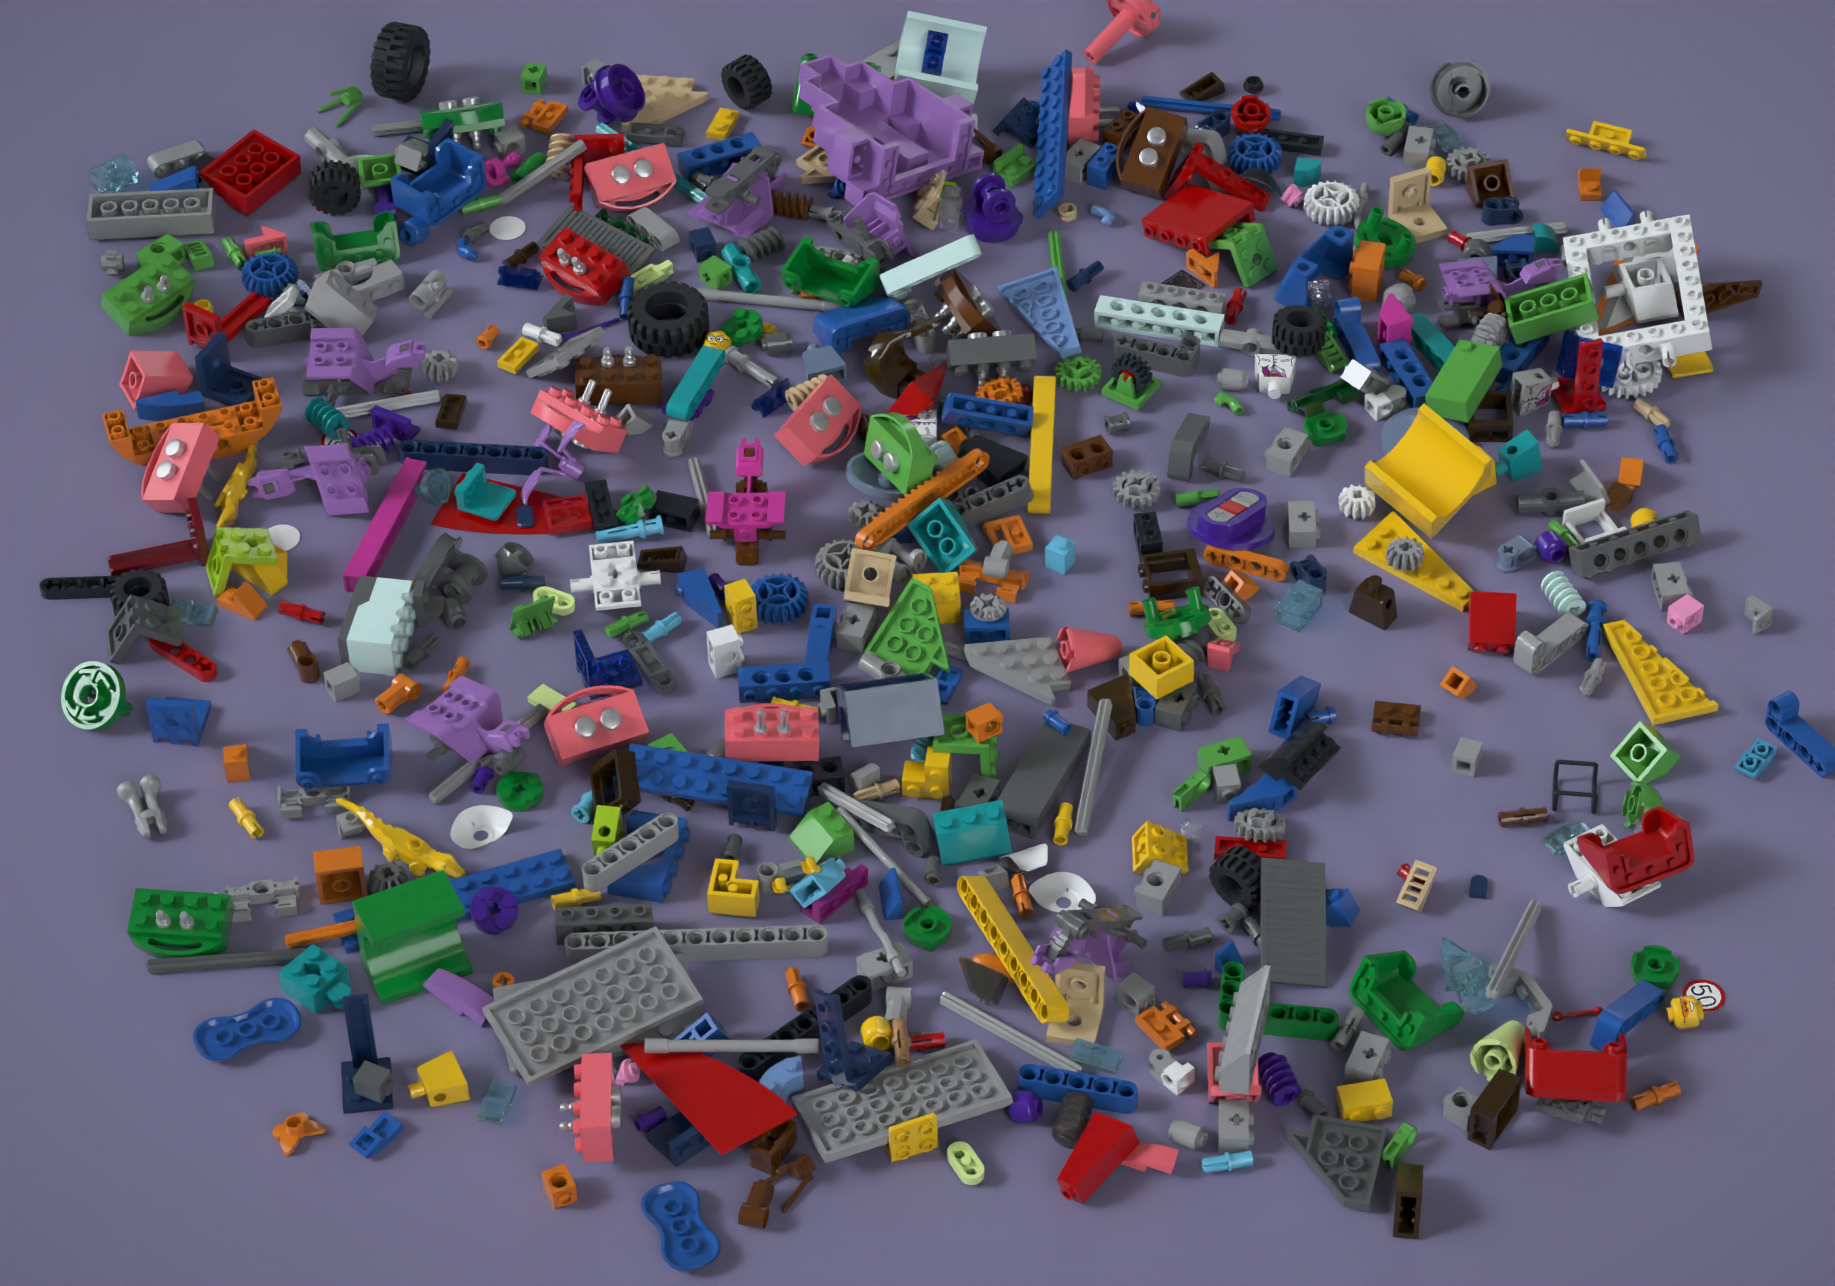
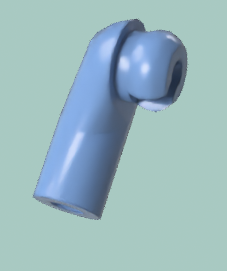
[1091,204,1115,226]

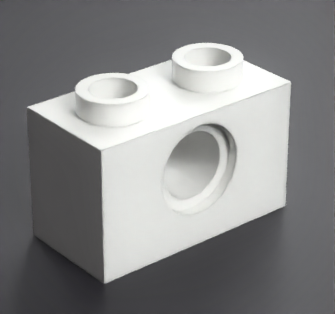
[707,625,744,679]

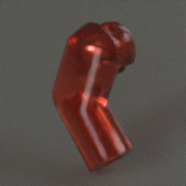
[1015,384,1033,406]

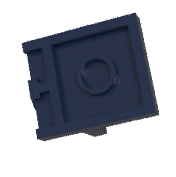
[726,761,785,832]
[813,989,892,1092]
[341,994,394,1114]

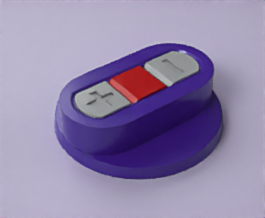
[1187,488,1275,550]

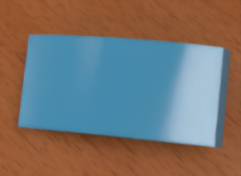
[1734,738,1778,779]

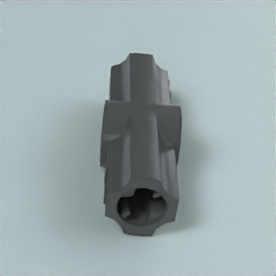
[1516,487,1585,517]

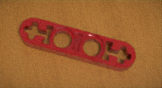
[148,637,218,682]

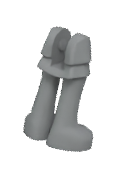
[872,537,928,585]
[117,774,167,839]

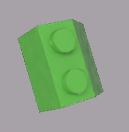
[357,153,401,190]
[1610,721,1681,783]
[789,802,855,865]

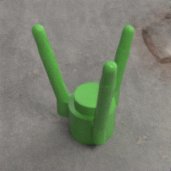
[317,85,362,128]

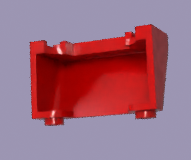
[1577,806,1695,894]

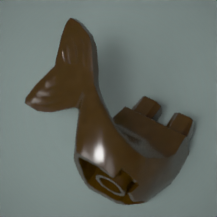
[863,315,946,399]

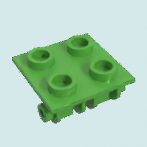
[509,596,558,639]

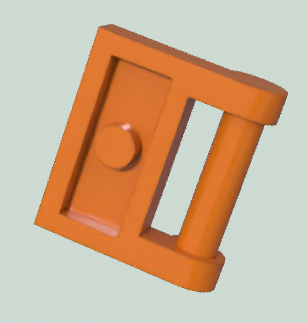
[981,515,1033,555]

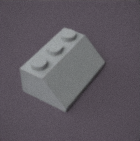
[305,270,378,335]

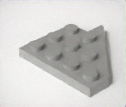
[964,636,1071,706]

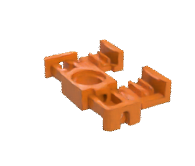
[958,559,1030,604]

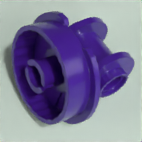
[578,64,645,125]
[962,173,1024,243]

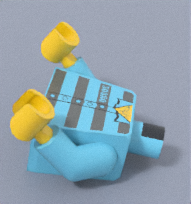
[772,857,846,908]

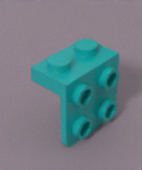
[455,463,516,521]

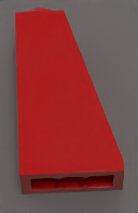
[1057,1112,1140,1204]

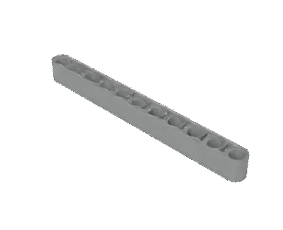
[564,925,829,965]

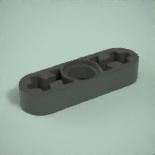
[1203,576,1251,624]

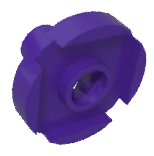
[470,886,518,935]

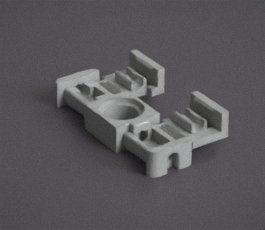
[277,785,351,819]
[224,876,300,923]

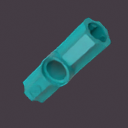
[721,242,762,294]

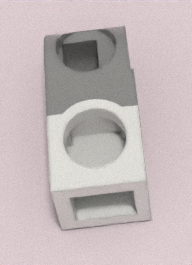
[1364,385,1406,421]
[1149,1049,1195,1095]

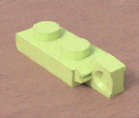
[620,260,674,295]

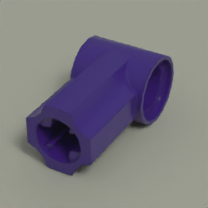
[374,185,397,220]

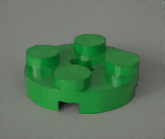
[721,308,765,347]
[1303,409,1347,447]
[616,484,657,525]
[496,771,544,812]
[904,906,952,951]
[1630,945,1680,989]

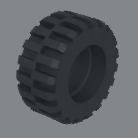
[370,21,431,102]
[627,281,709,358]

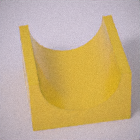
[1364,404,1492,540]

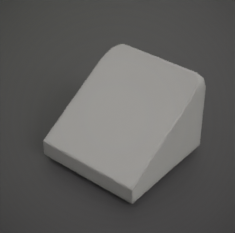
[977,864,1010,891]

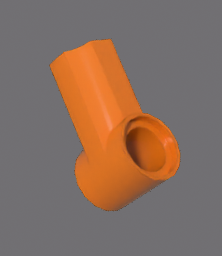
[375,673,422,715]

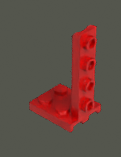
[569,133,625,211]
[1163,142,1271,212]
[182,292,272,350]
[1551,338,1606,414]

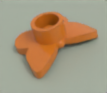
[272,1112,326,1156]

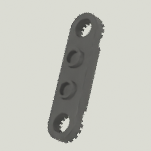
[622,630,677,695]

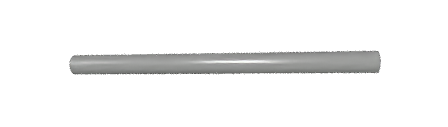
[836,806,932,907]

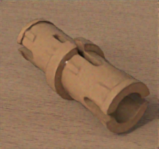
[891,1018,911,1067]

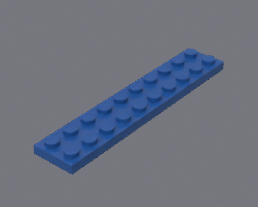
[1032,49,1072,219]
[333,849,576,954]

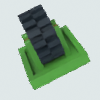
[1102,352,1161,411]

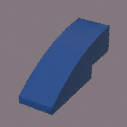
[135,390,206,421]

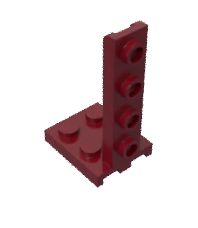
[107,497,209,576]

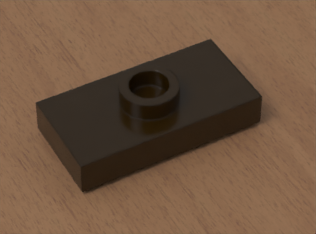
[435,393,467,430]

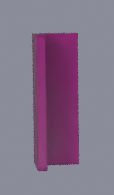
[800,864,869,924]

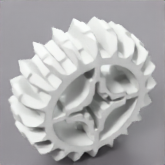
[1304,180,1360,227]

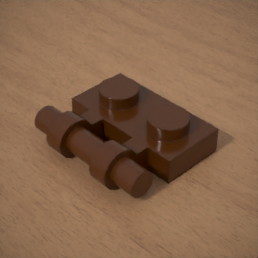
[1371,701,1421,738]

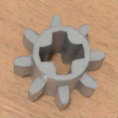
[101,250,125,275]

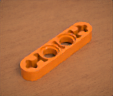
[1203,545,1289,582]

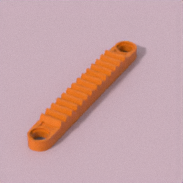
[855,448,990,551]

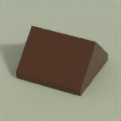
[1466,159,1515,207]

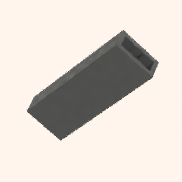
[997,723,1091,840]

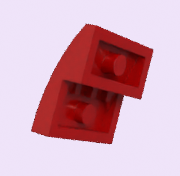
[542,494,593,536]

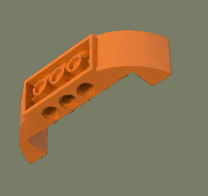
[102,377,282,467]

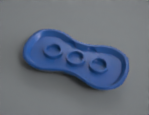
[193,998,301,1062]
[641,1181,721,1272]

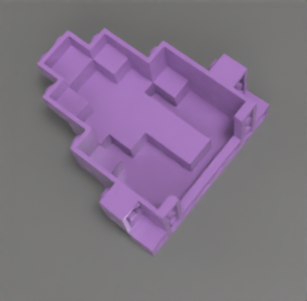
[798,54,984,206]

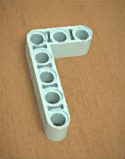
[880,234,982,300]

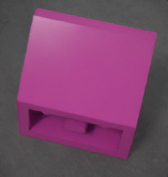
[1377,293,1413,348]

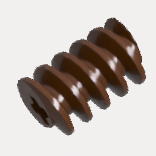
[771,189,813,221]

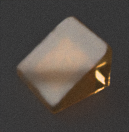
[1605,481,1633,513]

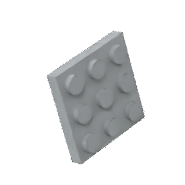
[525,326,605,378]

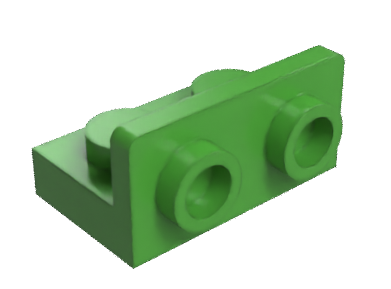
[993,143,1036,188]

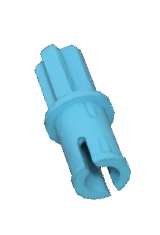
[641,612,683,644]
[1202,1150,1253,1173]

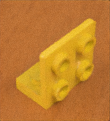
[1667,351,1713,378]
[1132,820,1189,875]
[883,1113,938,1163]

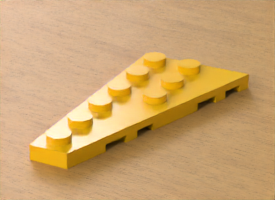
[1353,511,1473,612]
[1602,620,1719,725]

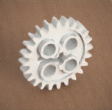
[1598,360,1662,399]

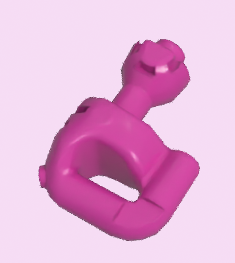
[484,151,522,187]

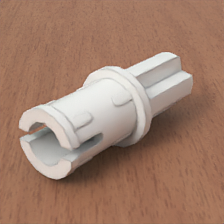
[522,323,563,346]

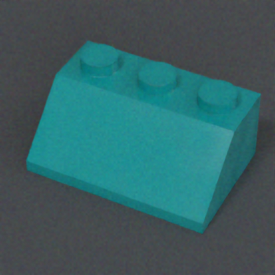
[932,800,1012,867]

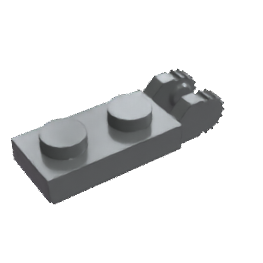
[626,122,685,147]

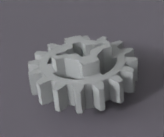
[1446,146,1491,181]
[1113,469,1161,509]
[1234,807,1286,843]

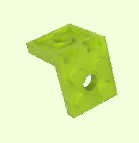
[205,527,278,597]

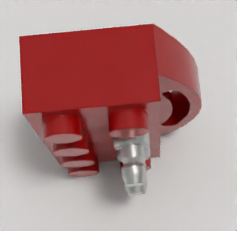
[538,227,631,306]

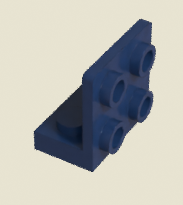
[992,97,1039,148]

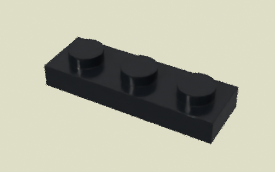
[1262,128,1324,155]
[584,479,617,533]

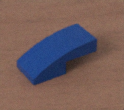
[936,666,963,704]
[348,1111,404,1159]

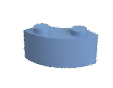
[759,1056,804,1103]

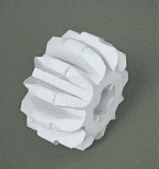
[1338,484,1376,520]

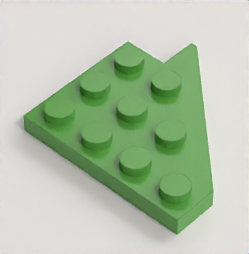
[864,578,951,675]

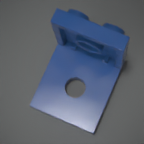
[146,697,212,747]

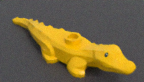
[214,442,259,527]
[336,798,466,878]

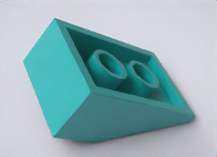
[907,497,978,573]

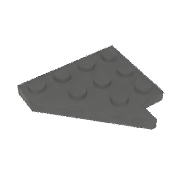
[1287,1114,1388,1212]

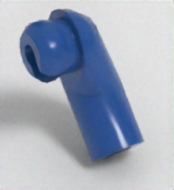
[457,238,478,261]

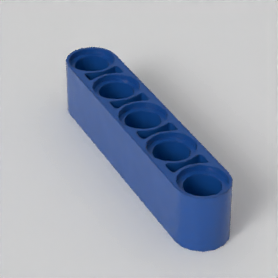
[1018,1064,1138,1114]

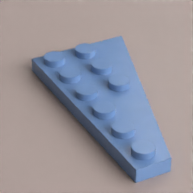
[997,267,1082,359]

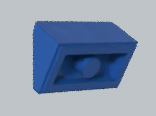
[1601,190,1636,228]
[879,867,903,920]

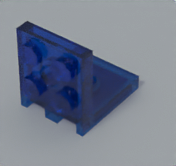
[1555,329,1623,388]
[573,629,643,700]

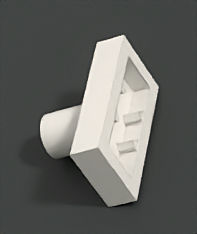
[264,285,301,318]

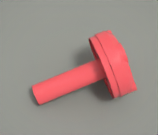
[1083,0,1161,64]

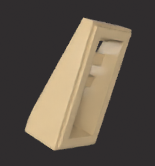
[1396,860,1438,913]

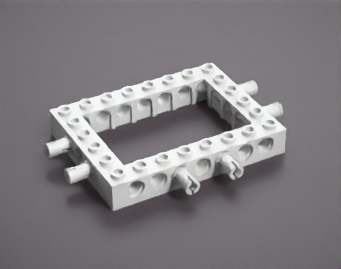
[1563,210,1713,375]

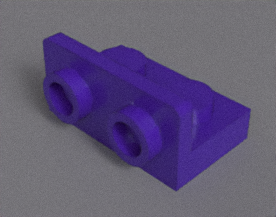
[371,405,420,441]

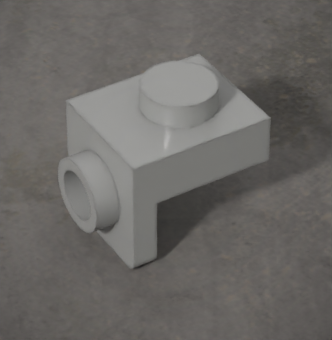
[818,687,837,725]
[336,811,366,840]

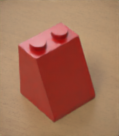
[1468,591,1517,655]

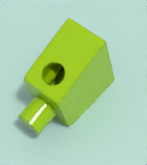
[591,805,625,857]

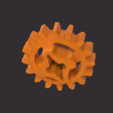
[975,376,1023,403]

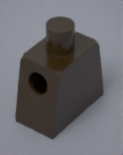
[1349,575,1397,631]

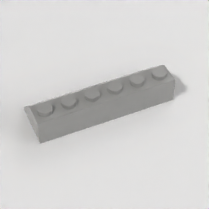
[1215,965,1271,1095]

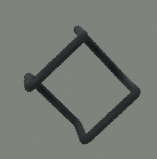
[1552,759,1598,814]

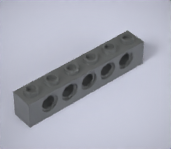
[1569,510,1702,579]

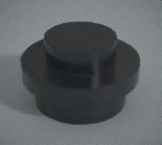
[1243,76,1264,94]

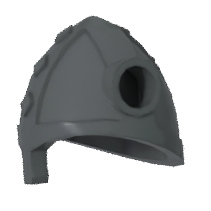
[494,542,534,576]

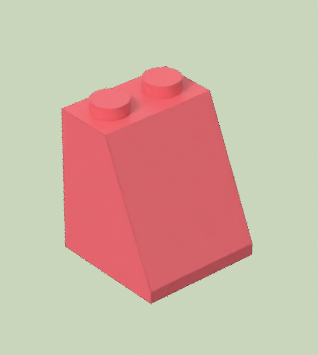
[119,350,193,410]

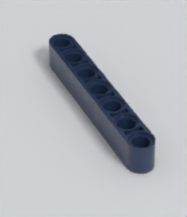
[399,440,549,476]

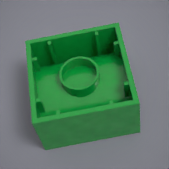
[352,870,473,1005]

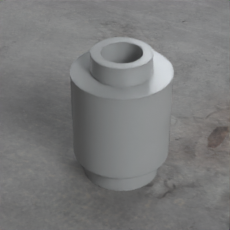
[1217,368,1249,391]
[1168,1119,1208,1150]

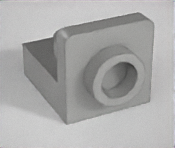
[1744,594,1773,635]

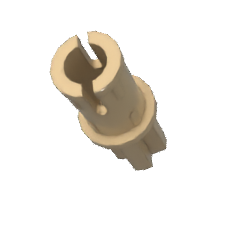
[1633,398,1671,428]
[853,778,900,801]

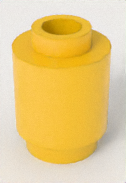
[1425,156,1447,186]

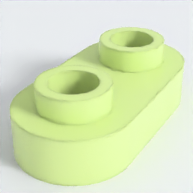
[533,586,575,616]
[1204,608,1237,641]
[947,1141,984,1185]

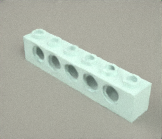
[1094,295,1225,347]

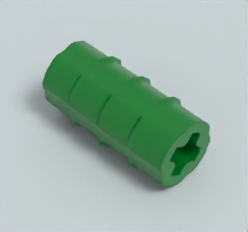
[511,152,547,184]

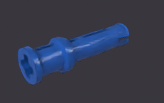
[1586,600,1607,662]

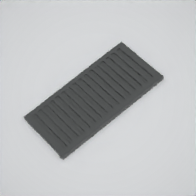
[537,204,656,275]
[1261,858,1326,988]

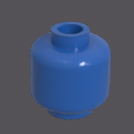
[399,216,429,246]

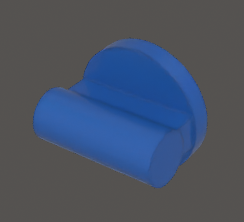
[828,178,846,199]

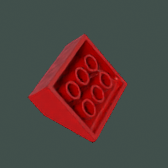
[199,129,301,217]

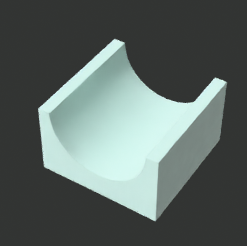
[894,11,987,104]

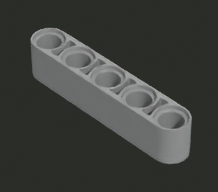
[582,812,679,892]

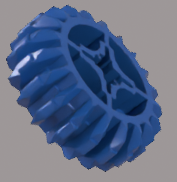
[1227,132,1282,174]
[241,251,298,298]
[751,572,809,625]

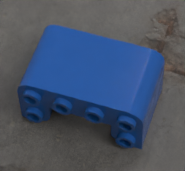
[390,138,487,227]

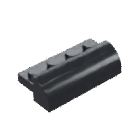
[1259,721,1341,790]

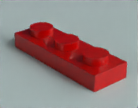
[1214,836,1287,860]

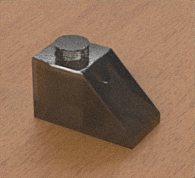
[959,956,1010,1006]

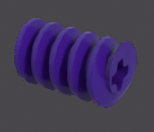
[350,425,395,453]
[1258,1052,1302,1107]

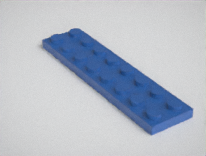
[629,743,813,818]

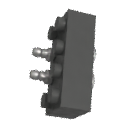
[946,330,1037,386]

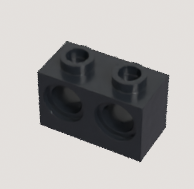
[1133,511,1163,564]
[794,756,845,797]

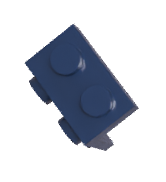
[647,1111,710,1167]

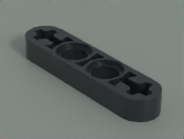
[39,575,122,600]

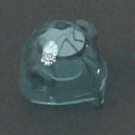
[414,468,451,506]

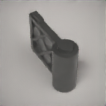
[1534,1098,1596,1125]

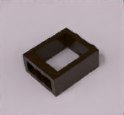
[1467,391,1513,442]
[1138,548,1203,601]
[589,748,641,816]
[1468,1068,1522,1150]

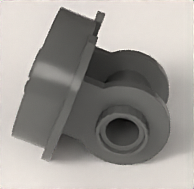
[1430,61,1491,117]
[413,532,488,604]

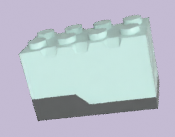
[338,576,417,676]

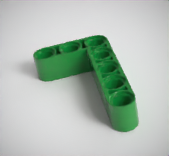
[1217,961,1339,1041]

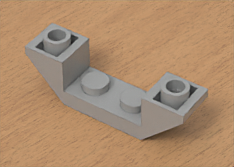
[1487,963,1553,1040]

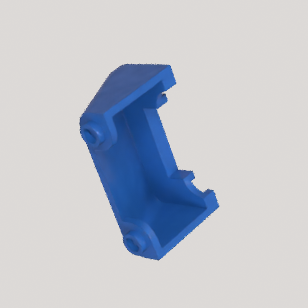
[813,294,911,359]
[295,723,392,790]

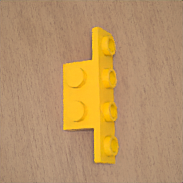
[1566,121,1646,160]

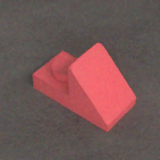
[244,226,289,261]
[1207,638,1240,672]

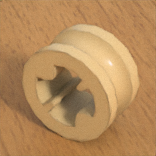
[1058,203,1077,222]

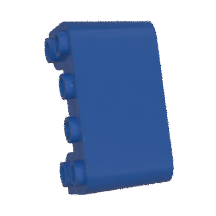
[1274,226,1354,307]

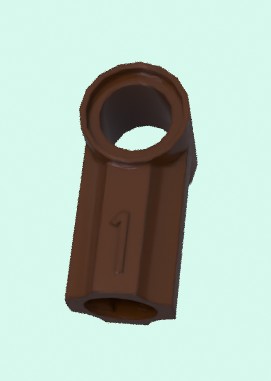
[287,640,320,683]
[738,1179,775,1230]

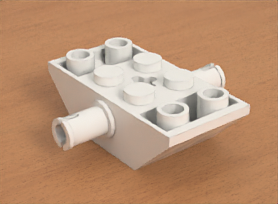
[1602,257,1679,324]
[570,541,661,611]
[1564,824,1661,907]

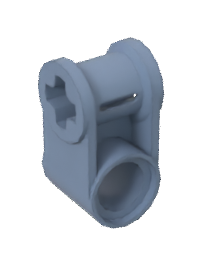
[1496,535,1538,573]

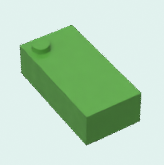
[1504,273,1600,344]
[1425,339,1502,423]

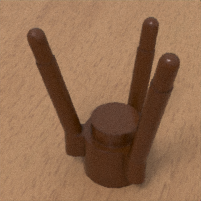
[974,128,1003,164]
[1467,284,1507,317]
[766,1154,816,1213]

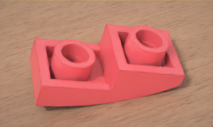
[1121,1143,1179,1174]

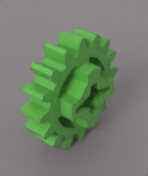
[1055,354,1102,393]

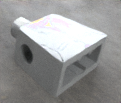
[1510,368,1559,417]

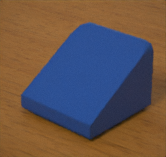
[1215,940,1243,974]

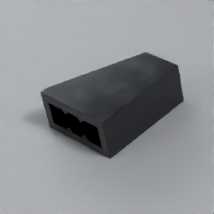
[958,435,1028,487]

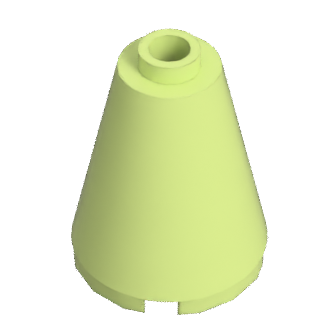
[1470,1020,1526,1081]

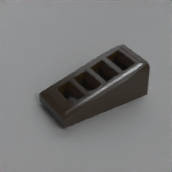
[1179,72,1225,101]
[637,546,687,573]

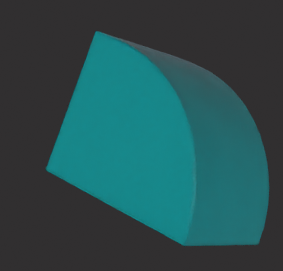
[1294,157,1322,187]
[1532,223,1560,253]

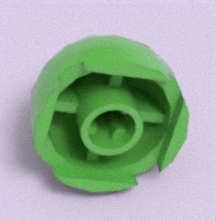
[1365,98,1406,137]
[1622,781,1665,829]

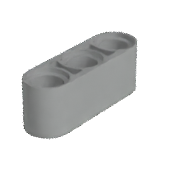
[147,140,209,179]
[626,207,679,252]
[904,299,935,354]

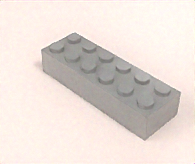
[86,188,216,240]

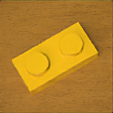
[706,107,739,141]
[497,336,540,374]

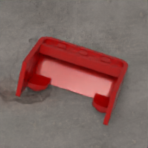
[1522,1029,1628,1102]

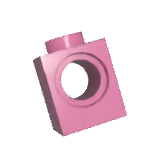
[1667,594,1704,634]

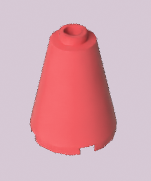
[1057,627,1122,672]

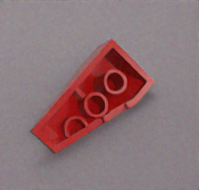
[887,362,947,415]

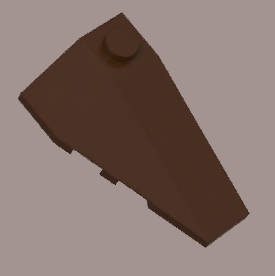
[1675,280,1762,320]

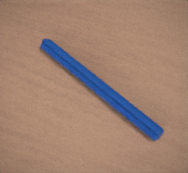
[1141,96,1281,121]

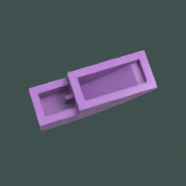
[423,968,495,1027]

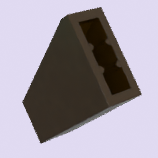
[1087,674,1136,741]
[1393,1163,1424,1239]

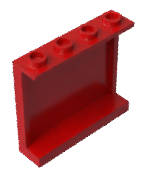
[1142,183,1256,256]

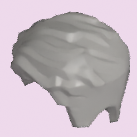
[1381,282,1416,314]

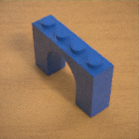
[607,810,691,903]

